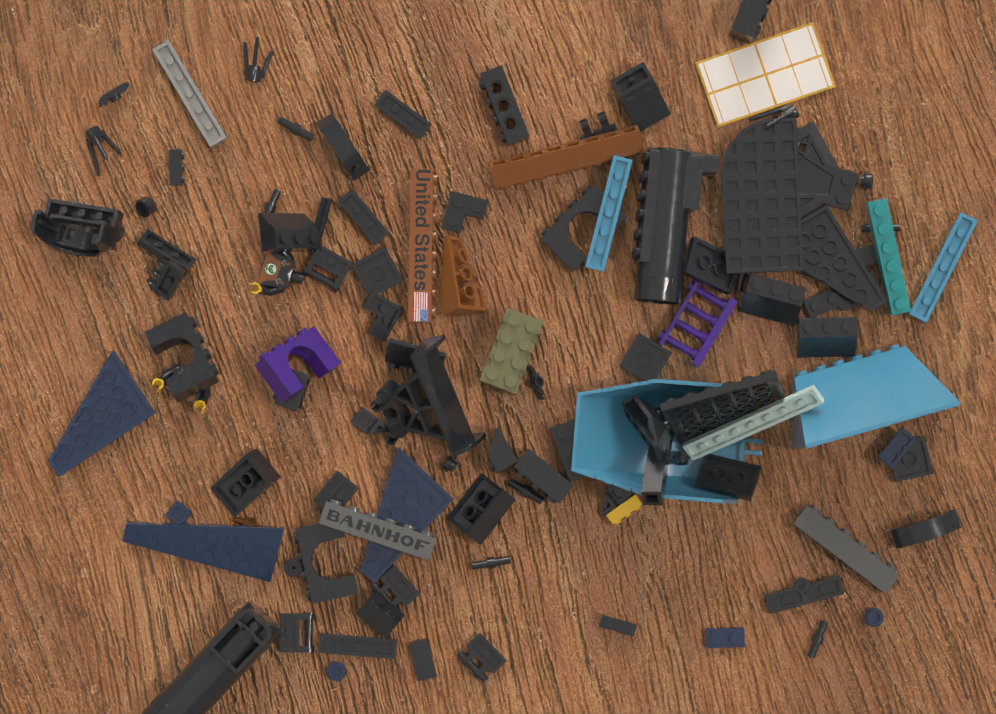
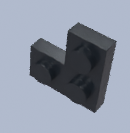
[442,191,488,233]
[361,290,404,342]

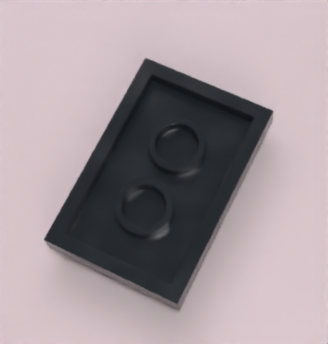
[682,237,736,295]
[695,454,762,501]

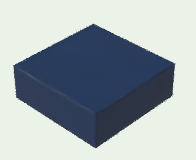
[165,500,193,524]

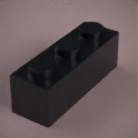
[169,149,185,186]
[599,614,637,636]

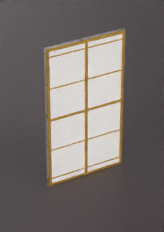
[695,22,836,128]

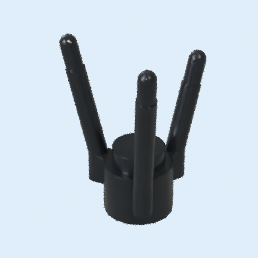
[243,36,273,82]
[749,104,800,128]
[85,126,121,176]

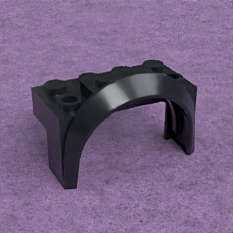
[29,198,124,257]

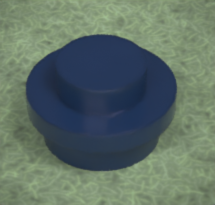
[864,608,884,627]
[327,662,346,681]

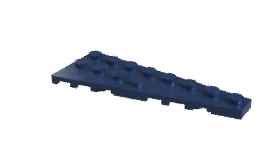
[122,521,285,582]

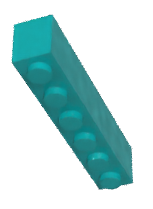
[864,198,911,316]

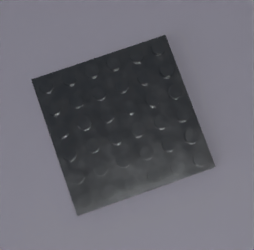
[660,370,785,444]

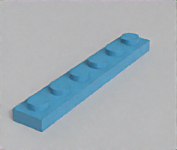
[585,155,632,272]
[908,212,978,323]

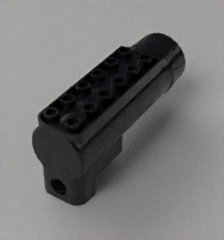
[631,147,719,305]
[142,601,282,714]

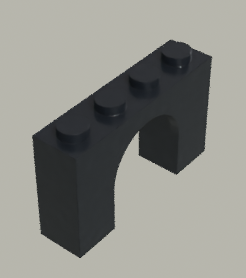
[541,185,627,272]
[145,312,220,402]
[293,523,359,604]

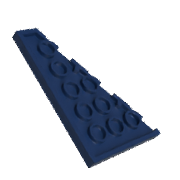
[48,351,156,477]
[360,448,454,583]

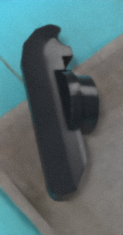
[99,82,129,107]
[527,365,544,400]

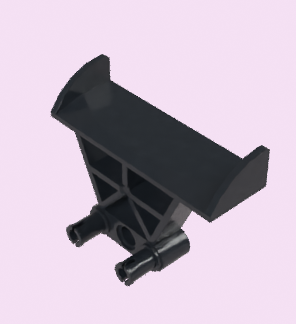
[370,335,486,457]

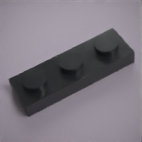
[375,90,432,140]
[338,189,390,245]
[137,229,197,275]

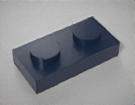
[705,627,745,648]

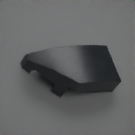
[350,406,391,434]
[602,485,633,516]

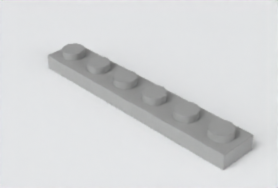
[152,40,227,148]

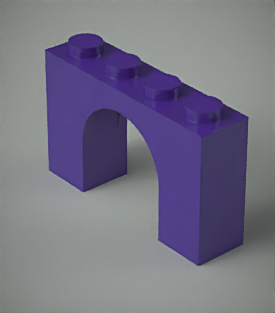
[254,326,341,403]

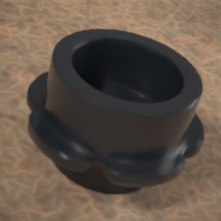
[860,172,873,191]
[672,451,691,465]
[441,455,458,473]
[284,558,303,577]

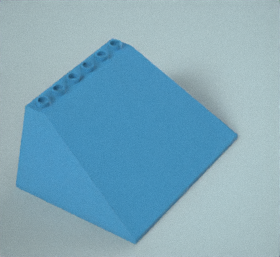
[791,344,960,449]

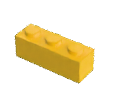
[606,494,642,525]

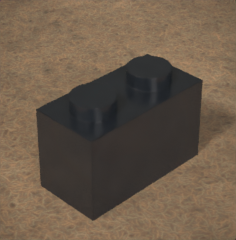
[356,591,404,638]

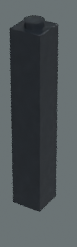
[641,407,674,506]

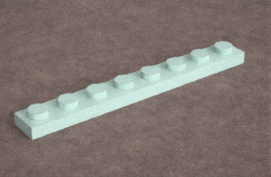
[682,385,824,461]

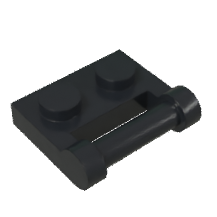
[303,245,353,293]
[279,613,315,653]

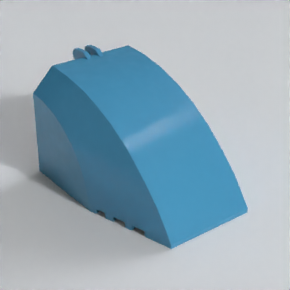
[571,379,763,504]

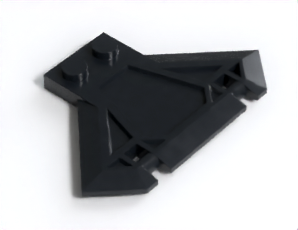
[797,122,859,220]

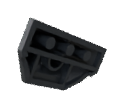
[621,394,671,460]

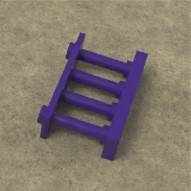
[657,280,738,368]

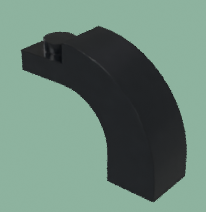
[316,113,370,181]
[891,509,961,549]

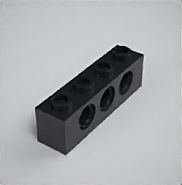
[478,65,530,147]

